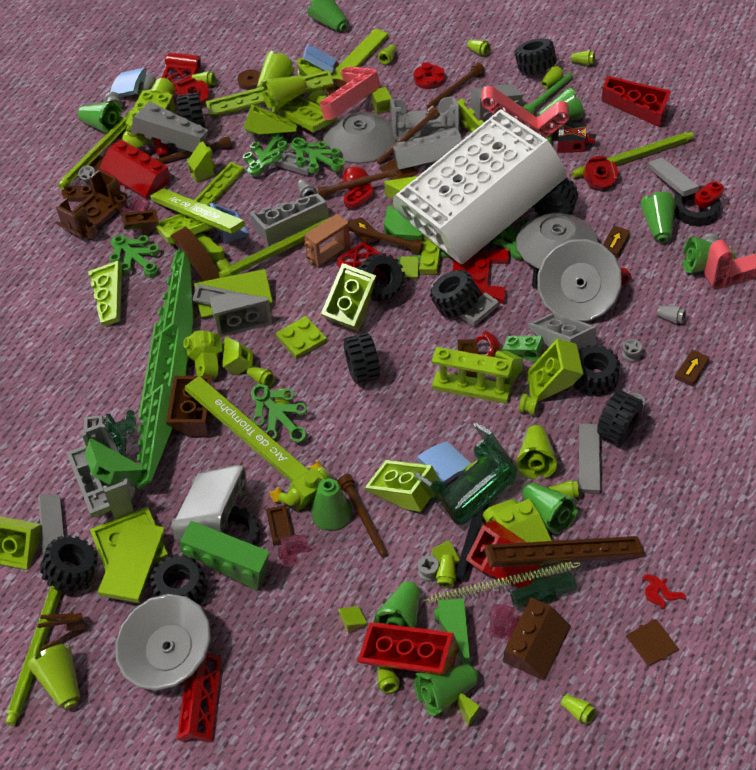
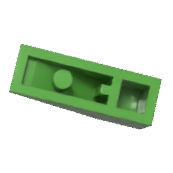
[434,598,470,665]

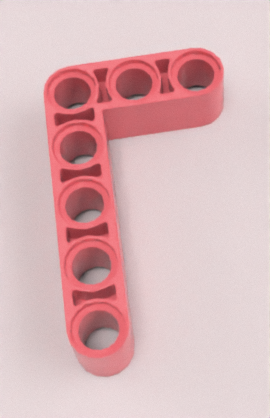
[319,67,381,120]
[481,86,569,139]
[704,239,756,289]

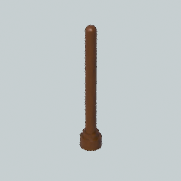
[426,62,485,109]
[377,106,441,164]
[156,135,232,164]
[317,169,398,199]
[349,224,423,254]
[337,474,387,557]

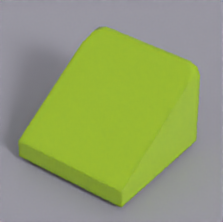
[400,256,419,279]
[431,540,459,566]
[338,606,368,633]
[457,693,479,727]

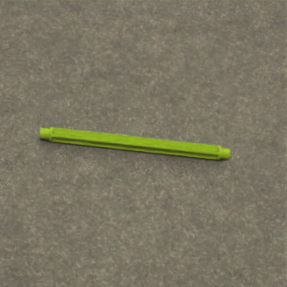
[58,110,132,190]
[571,132,694,178]
[219,217,331,278]
[5,586,62,726]

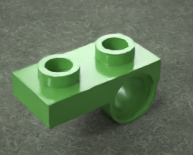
[502,336,544,362]

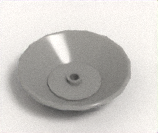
[323,112,396,164]
[516,213,598,269]
[538,239,622,322]
[115,594,211,691]

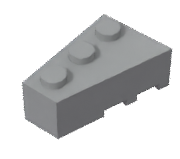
[470,84,522,122]

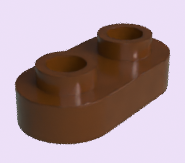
[62,185,94,202]

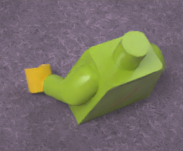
[269,460,332,512]

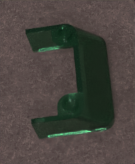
[415,422,517,525]

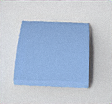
[303,43,336,73]
[110,67,147,97]
[417,442,471,485]

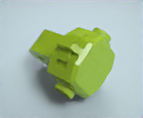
[184,330,224,380]

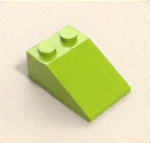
[243,104,297,135]
[321,263,376,331]
[526,338,583,401]
[365,460,441,512]
[492,498,552,567]

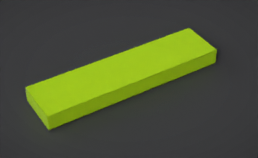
[194,162,245,207]

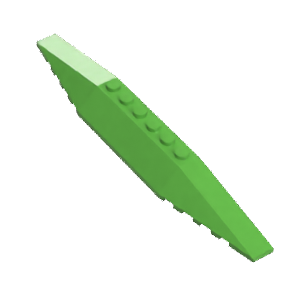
[136,249,193,489]

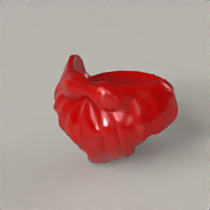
[475,331,500,357]

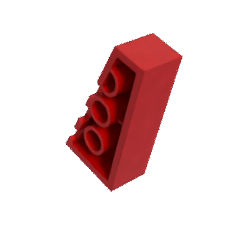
[601,76,671,127]

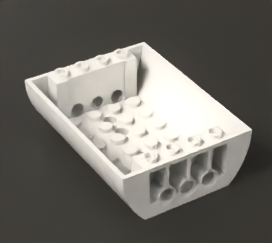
[393,109,567,265]

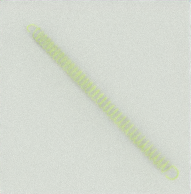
[421,561,580,604]

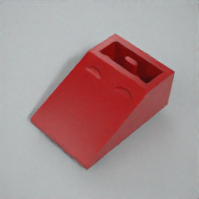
[466,520,541,591]

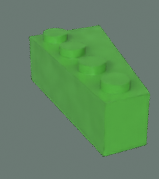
[180,521,269,591]

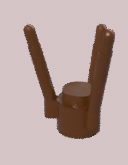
[37,612,84,650]

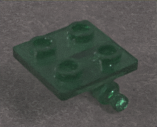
[104,410,136,457]

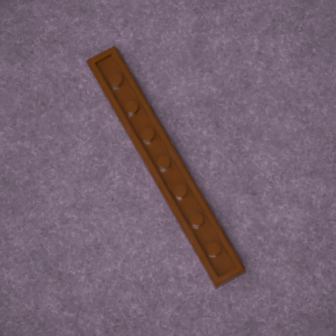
[484,536,645,568]

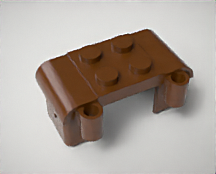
[56,170,128,239]

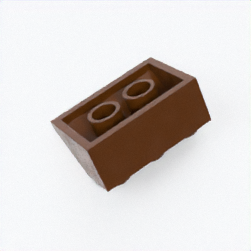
[166,376,215,436]
[503,598,570,680]

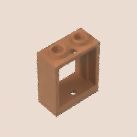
[304,214,351,268]

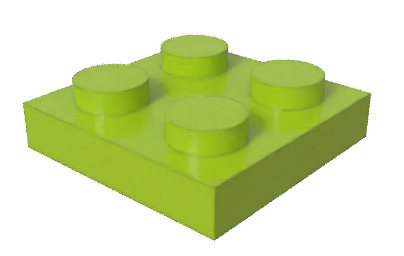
[275,316,327,360]

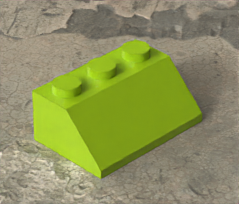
[0,516,42,570]

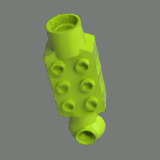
[122,78,176,148]

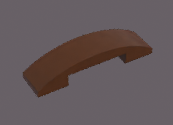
[171,226,220,282]

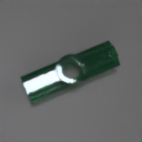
[510,571,577,610]

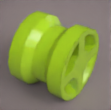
[519,393,539,416]

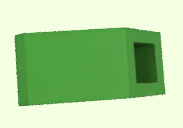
[384,205,423,246]
[85,438,144,485]

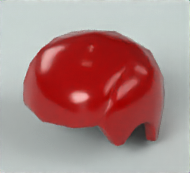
[342,166,369,190]

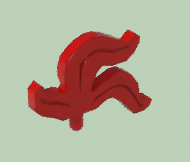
[642,574,686,610]

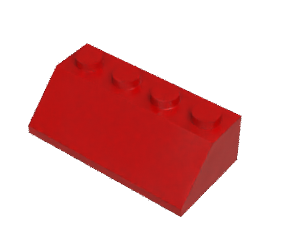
[99,139,170,199]
[357,622,459,675]

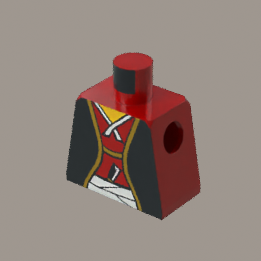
[557,121,596,153]

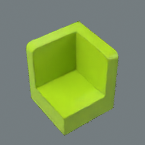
[371,87,392,114]

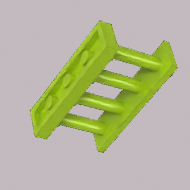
[431,347,512,404]

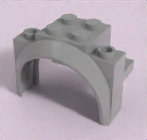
[66,423,136,519]

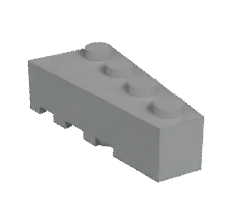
[131,102,208,152]
[393,127,462,169]
[249,193,329,246]

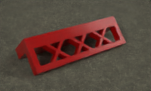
[176,652,222,742]

